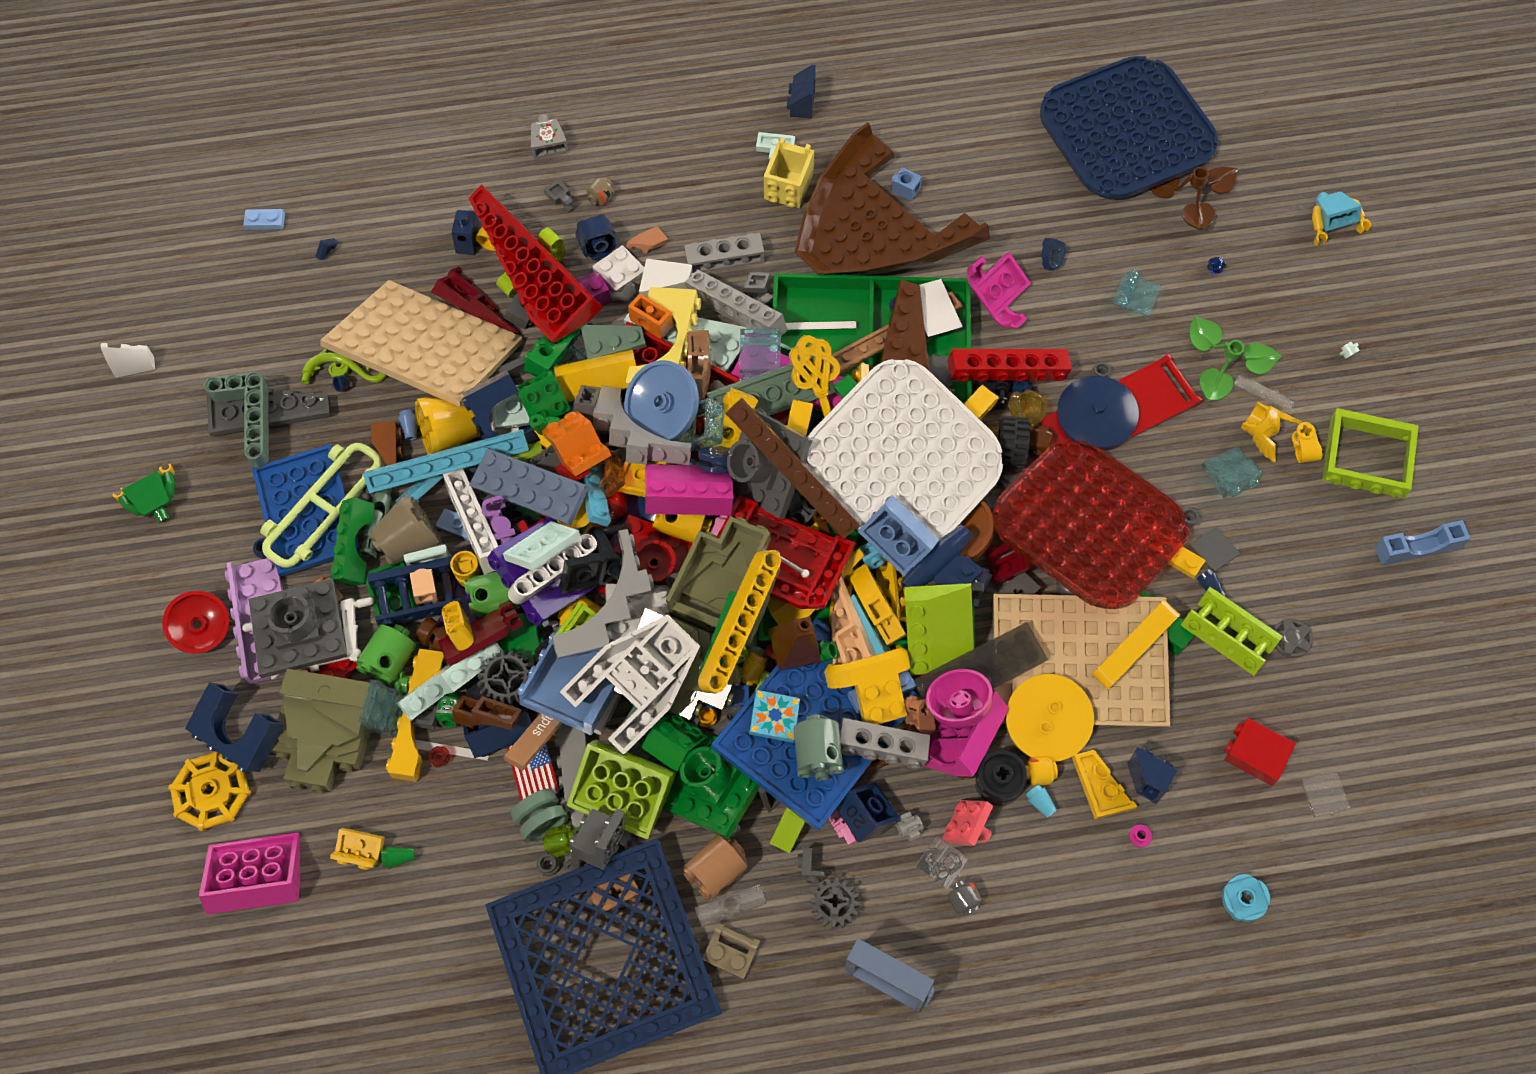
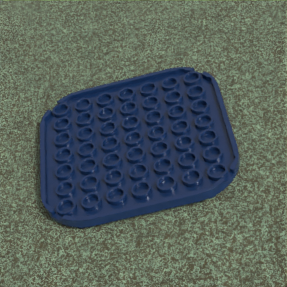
[1040,56,1218,199]

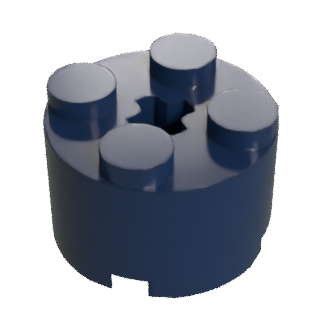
[575,214,619,261]

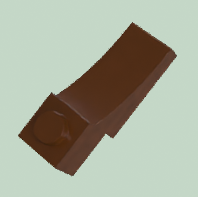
[452,695,522,731]

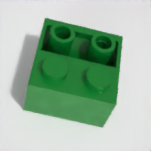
[641,713,707,772]

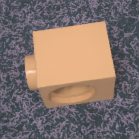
[410,569,438,604]

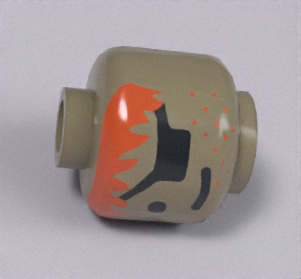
[587,178,614,206]

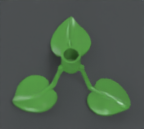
[1189,316,1281,401]

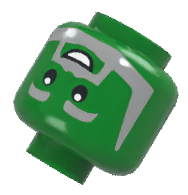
[435,694,460,728]

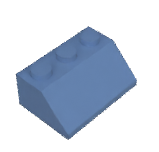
[858,495,939,576]

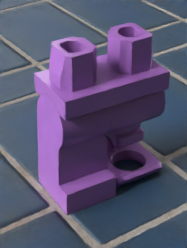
[482,495,516,546]

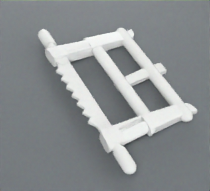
[242,597,374,680]

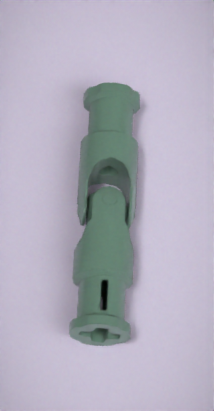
[358,487,393,559]

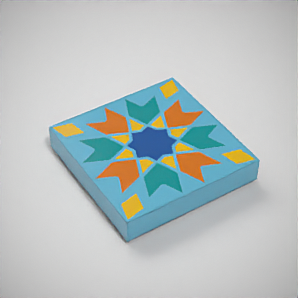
[749,690,800,743]

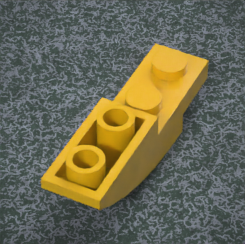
[848,564,907,646]

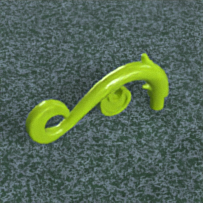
[301,349,388,384]

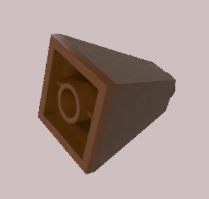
[768,617,821,671]

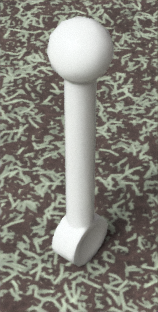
[774,550,809,578]

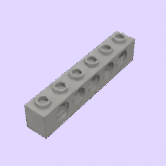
[685,270,788,343]

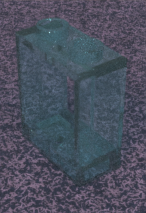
[675,398,724,453]

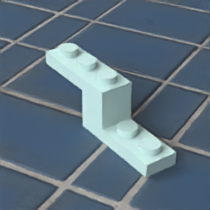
[397,642,502,720]

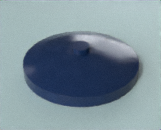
[1057,376,1139,451]

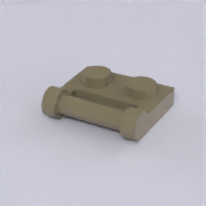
[702,922,761,980]

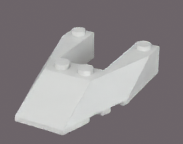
[560,614,700,755]

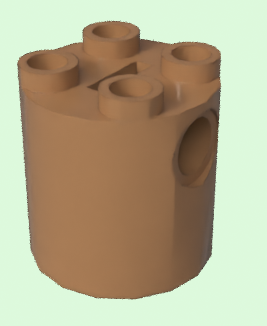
[683,835,747,901]

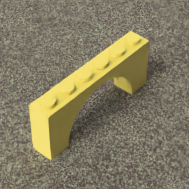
[625,287,701,388]

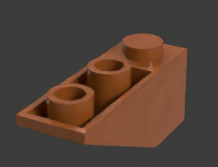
[371,421,403,466]

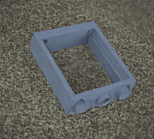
[845,938,936,1013]

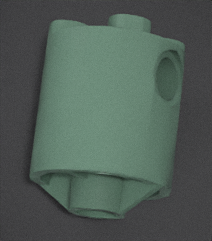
[794,714,843,781]

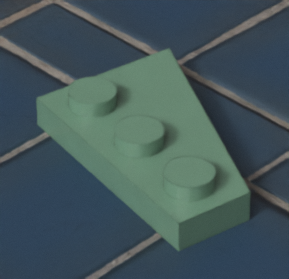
[581,325,647,359]

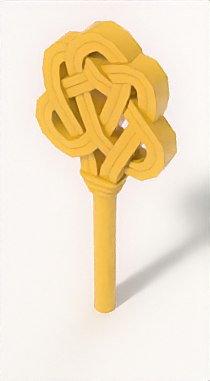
[789,335,840,418]

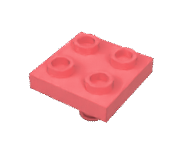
[942,800,993,846]

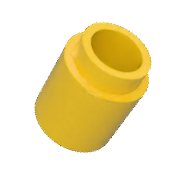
[741,652,767,686]

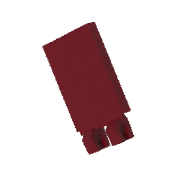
[438,600,523,666]

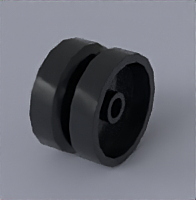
[975,751,1027,806]

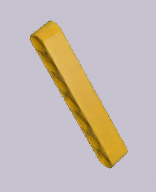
[698,550,781,693]

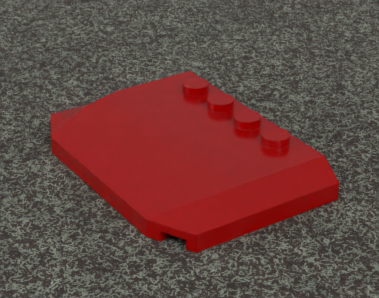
[717,495,856,609]

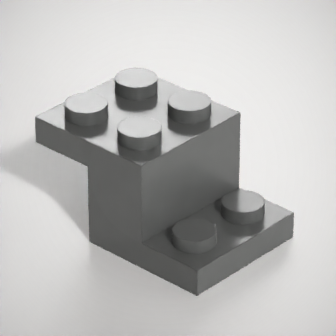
[569,809,625,870]

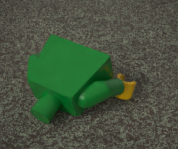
[112,464,175,523]

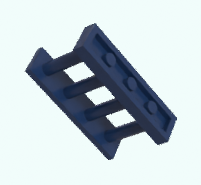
[367,556,463,628]

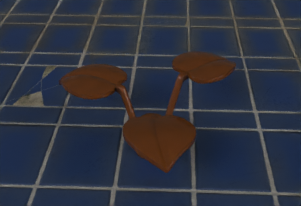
[1150,167,1238,230]

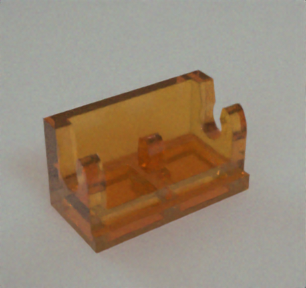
[597,450,625,498]

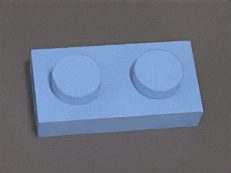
[243,209,285,230]

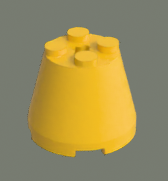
[415,397,480,455]

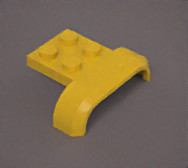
[824,645,911,725]

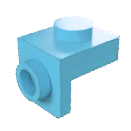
[859,542,888,570]

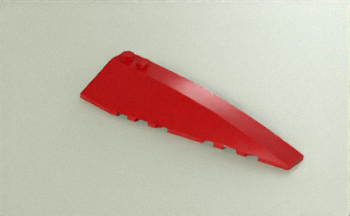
[468,184,603,343]

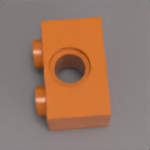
[628,293,673,339]

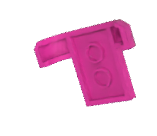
[967,252,1031,329]

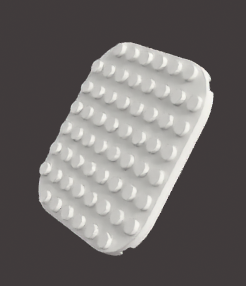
[804,359,1003,540]

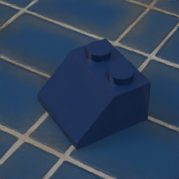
[787,65,816,118]

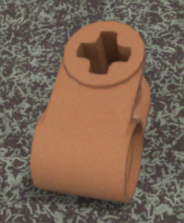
[904,695,936,735]

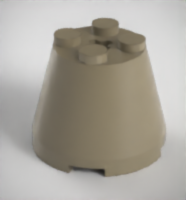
[369,493,444,566]

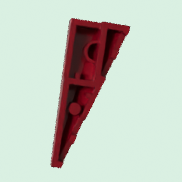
[431,267,521,335]

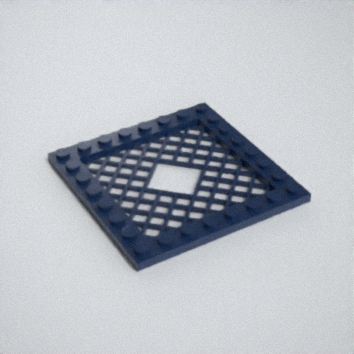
[485,838,722,1074]

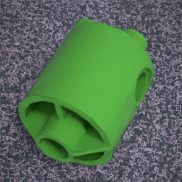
[464,571,522,618]
[356,624,416,686]

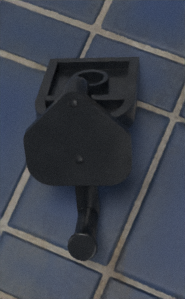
[559,523,640,594]

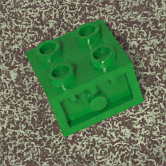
[516,370,570,418]

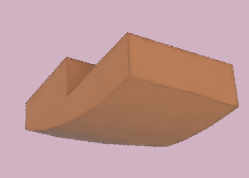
[626,226,668,254]

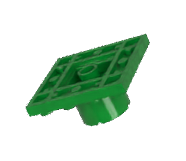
[662,732,760,839]

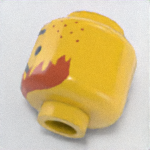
[1025,756,1058,786]

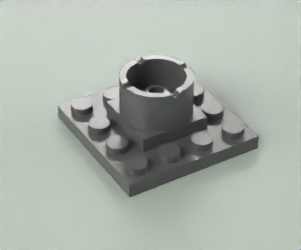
[727,408,813,519]
[248,578,347,678]

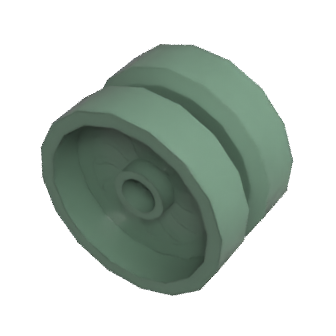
[510,788,568,843]

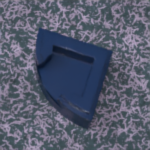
[315,238,338,260]

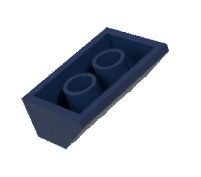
[463,701,533,758]

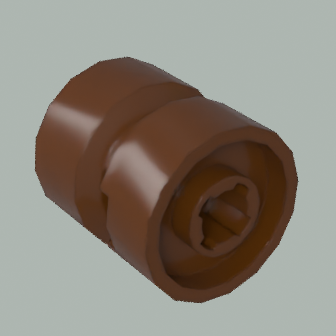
[415,617,448,652]

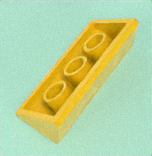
[554,349,636,403]

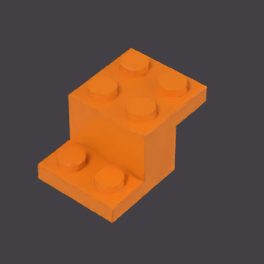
[542,411,611,476]

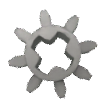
[896,811,923,841]

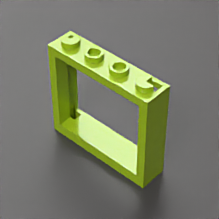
[1322,408,1419,498]

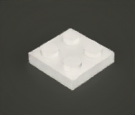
[592,245,644,292]

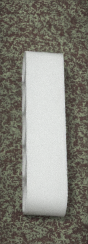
[508,534,597,604]

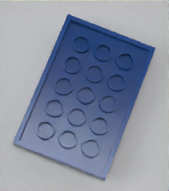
[252,444,360,577]

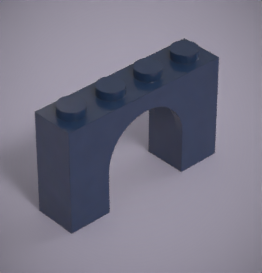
[462,371,543,447]
[185,682,284,773]

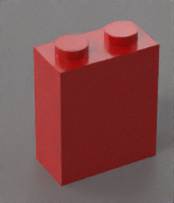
[1224,717,1296,786]

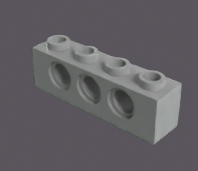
[684,233,764,273]
[839,718,930,769]

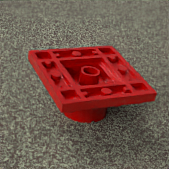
[598,514,693,595]

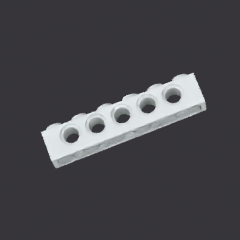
[443,468,498,575]

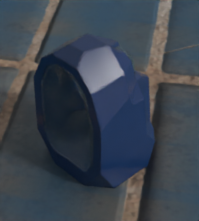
[1041,238,1066,271]

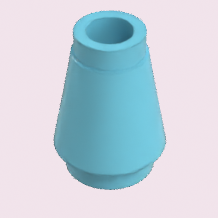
[1025,784,1057,818]

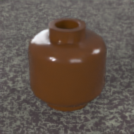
[1029,426,1054,457]

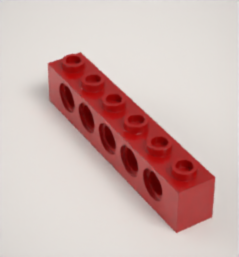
[947,349,1072,382]

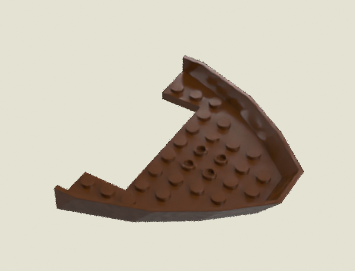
[795,122,991,275]

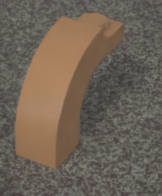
[687,330,711,399]

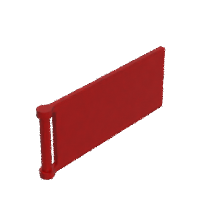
[1038,354,1203,469]

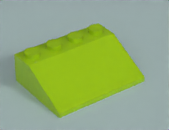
[904,583,974,675]
[566,740,677,840]

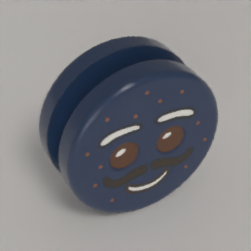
[698,446,731,474]

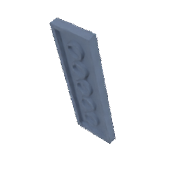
[469,448,589,526]

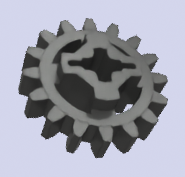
[810,877,860,929]

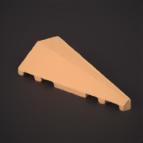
[831,576,876,664]

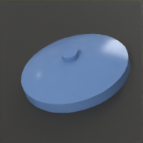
[624,360,699,441]

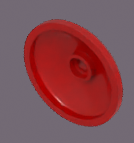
[162,591,230,654]

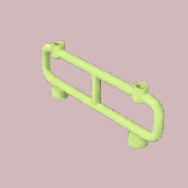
[260,443,382,568]

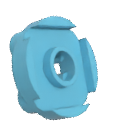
[1222,874,1270,922]

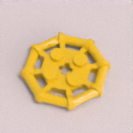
[168,751,251,831]

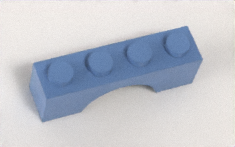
[1375,520,1471,566]

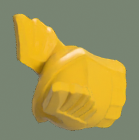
[1241,402,1302,463]

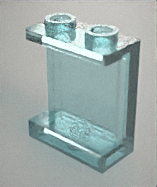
[739,329,781,381]

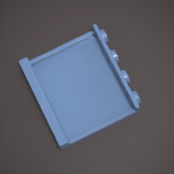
[518,625,616,735]

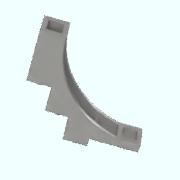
[593,386,692,465]
[552,529,654,660]

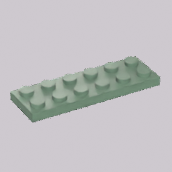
[707,356,835,432]

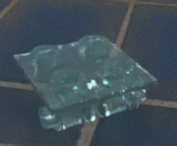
[1112,269,1162,317]

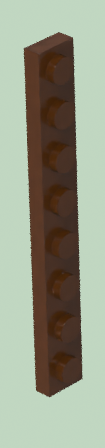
[725,398,860,539]

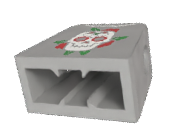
[531,114,568,159]

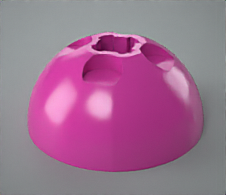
[926,669,993,729]

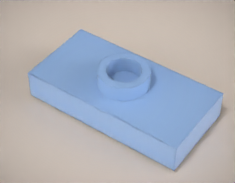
[435,508,469,541]

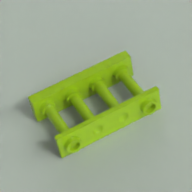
[1181,587,1283,676]

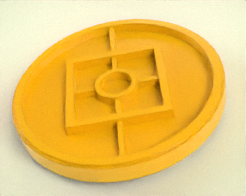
[1005,674,1094,762]

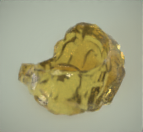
[1008,389,1047,428]

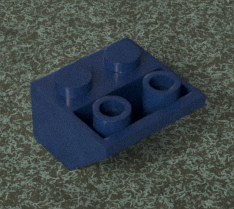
[1127,747,1178,804]

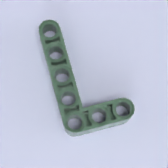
[204,372,269,468]

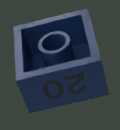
[836,782,901,843]

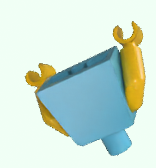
[1312,192,1371,246]

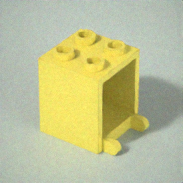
[764,137,814,209]

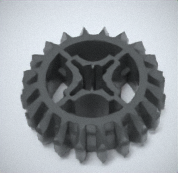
[477,650,533,707]

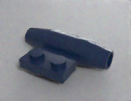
[900,525,983,589]

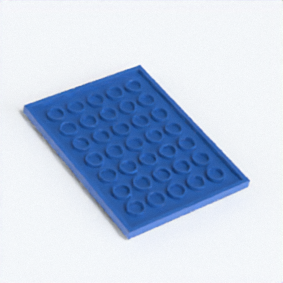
[710,618,920,831]

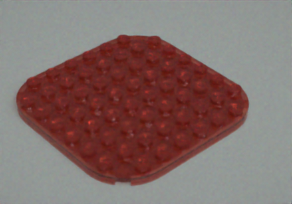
[992,440,1189,609]

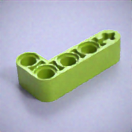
[496,227,566,298]

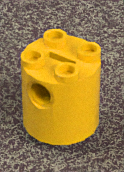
[652,514,713,543]

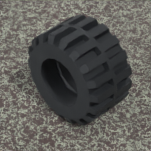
[997,416,1030,469]

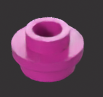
[1129,825,1152,848]

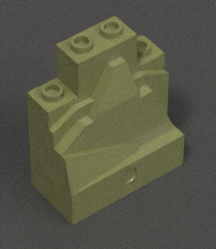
[666,516,780,647]
[613,607,743,719]
[271,669,381,794]

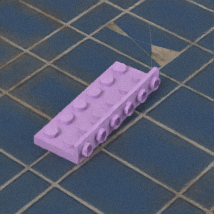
[225,558,285,684]

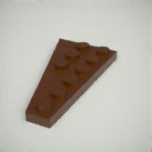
[880,279,929,371]

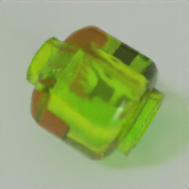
[543,824,577,857]

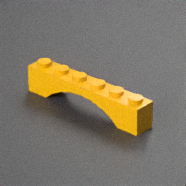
[386,649,447,782]

